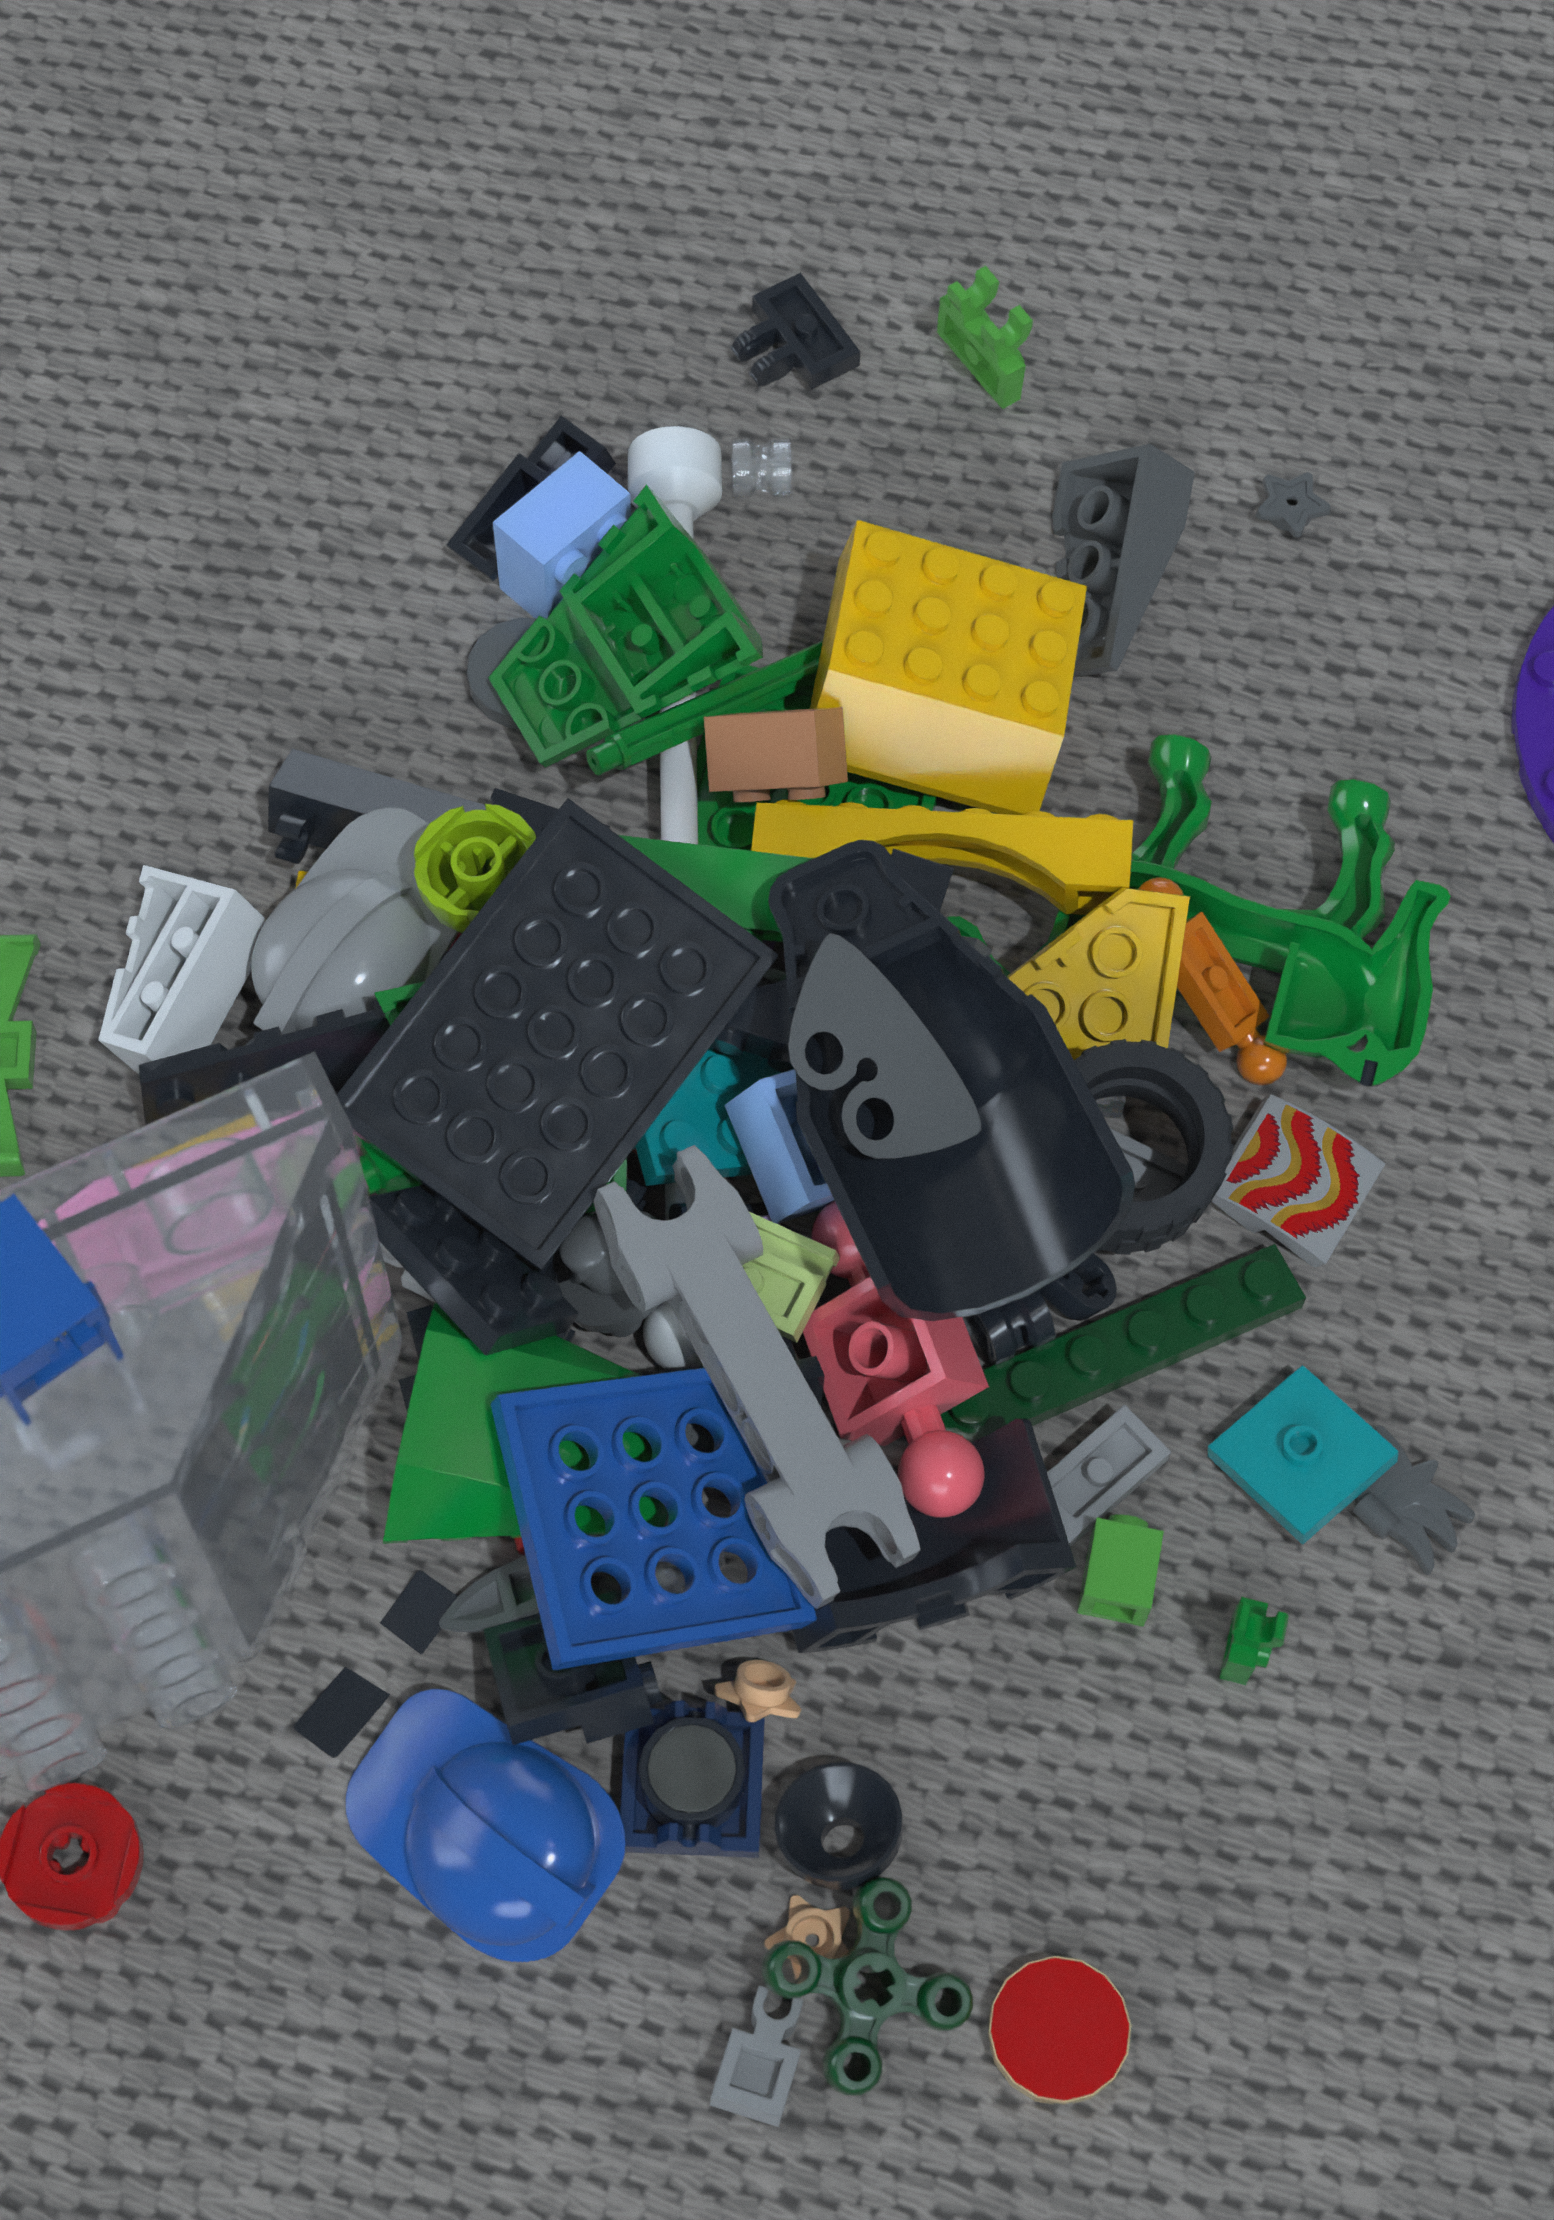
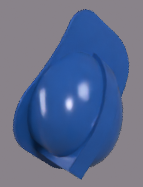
[346,1689,626,1962]

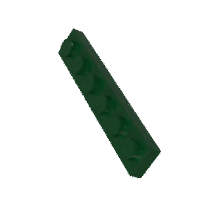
[941,1244,1306,1443]

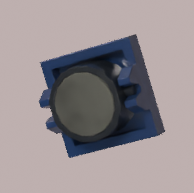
[620,1700,765,1858]

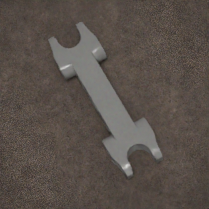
[594,1145,921,1609]

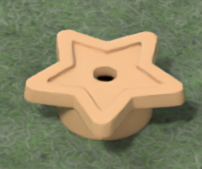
[715,1660,802,1722]
[764,1895,850,1980]

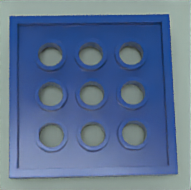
[490,1368,817,1670]

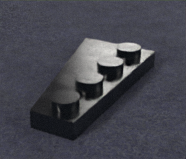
[139,999,390,1127]

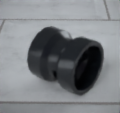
[968,1290,1056,1366]

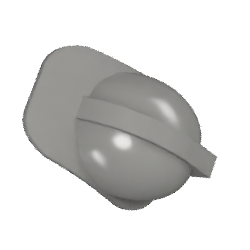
[251,807,459,1035]

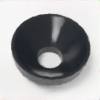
[775,1762,903,1890]

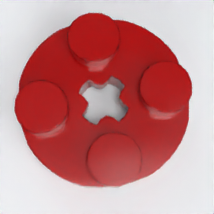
[0,1783,144,1930]

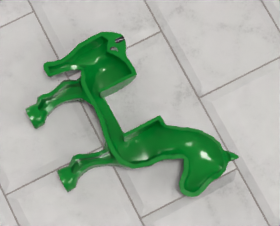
[947,734,1451,1087]

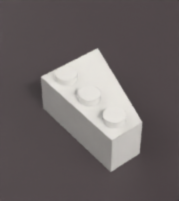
[98,865,266,1074]

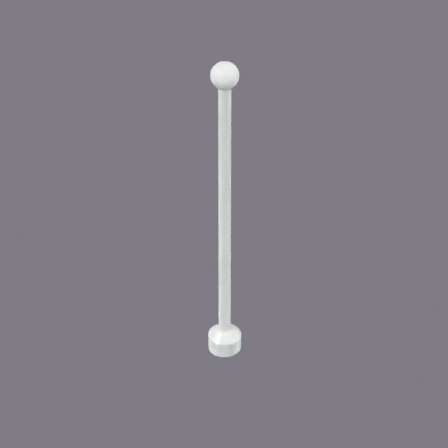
[628,426,722,1372]

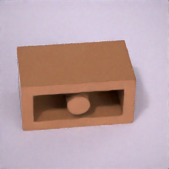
[704,707,848,802]

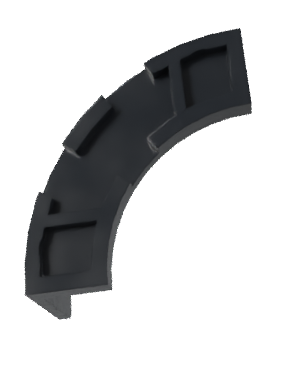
[792,1418,1076,1653]

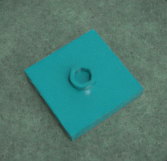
[1208,1365,1399,1545]

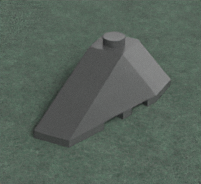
[1052,444,1195,677]

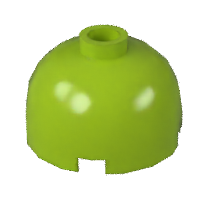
[414,804,536,933]

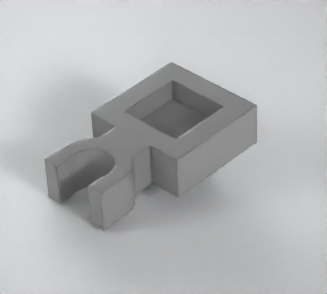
[710,1986,804,2127]

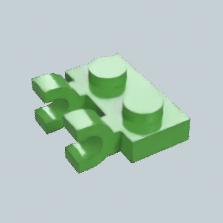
[937,266,1033,409]

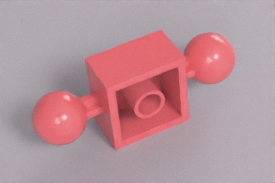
[803,1201,989,1518]

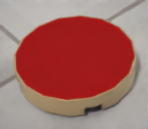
[988,1956,1131,2105]

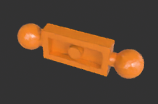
[1139,877,1287,1086]

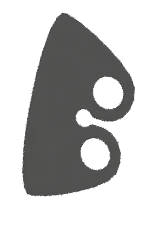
[788,933,981,1159]

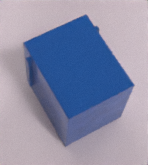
[0,1194,125,1427]

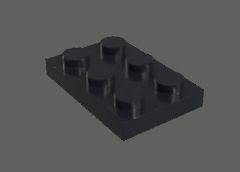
[356,1185,579,1356]

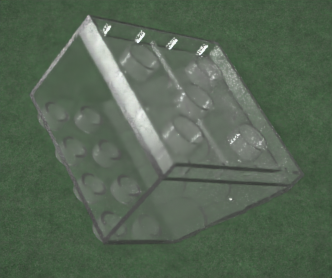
[0,1051,402,1791]

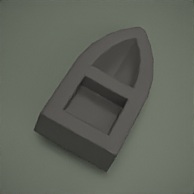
[439,1555,539,1633]

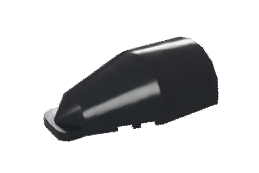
[768,840,1135,1321]

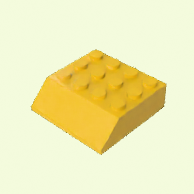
[810,520,1087,815]

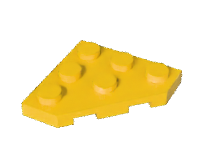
[1007,887,1190,1060]

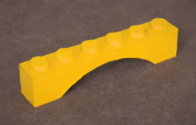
[751,799,1133,915]

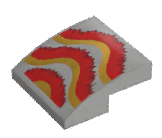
[1212,1094,1386,1268]

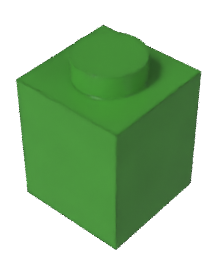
[1077,1514,1164,1627]

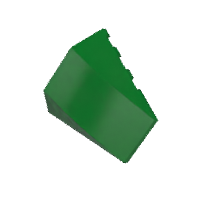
[488,484,763,768]
[383,1302,668,1544]

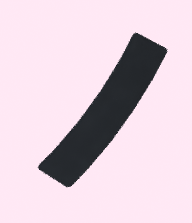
[293,1570,458,1758]

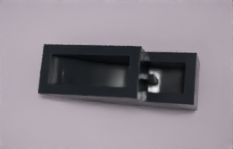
[446,415,616,581]

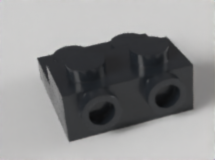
[483,1590,662,1745]

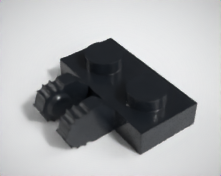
[730,272,861,390]

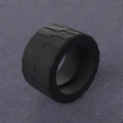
[1074,1039,1234,1255]

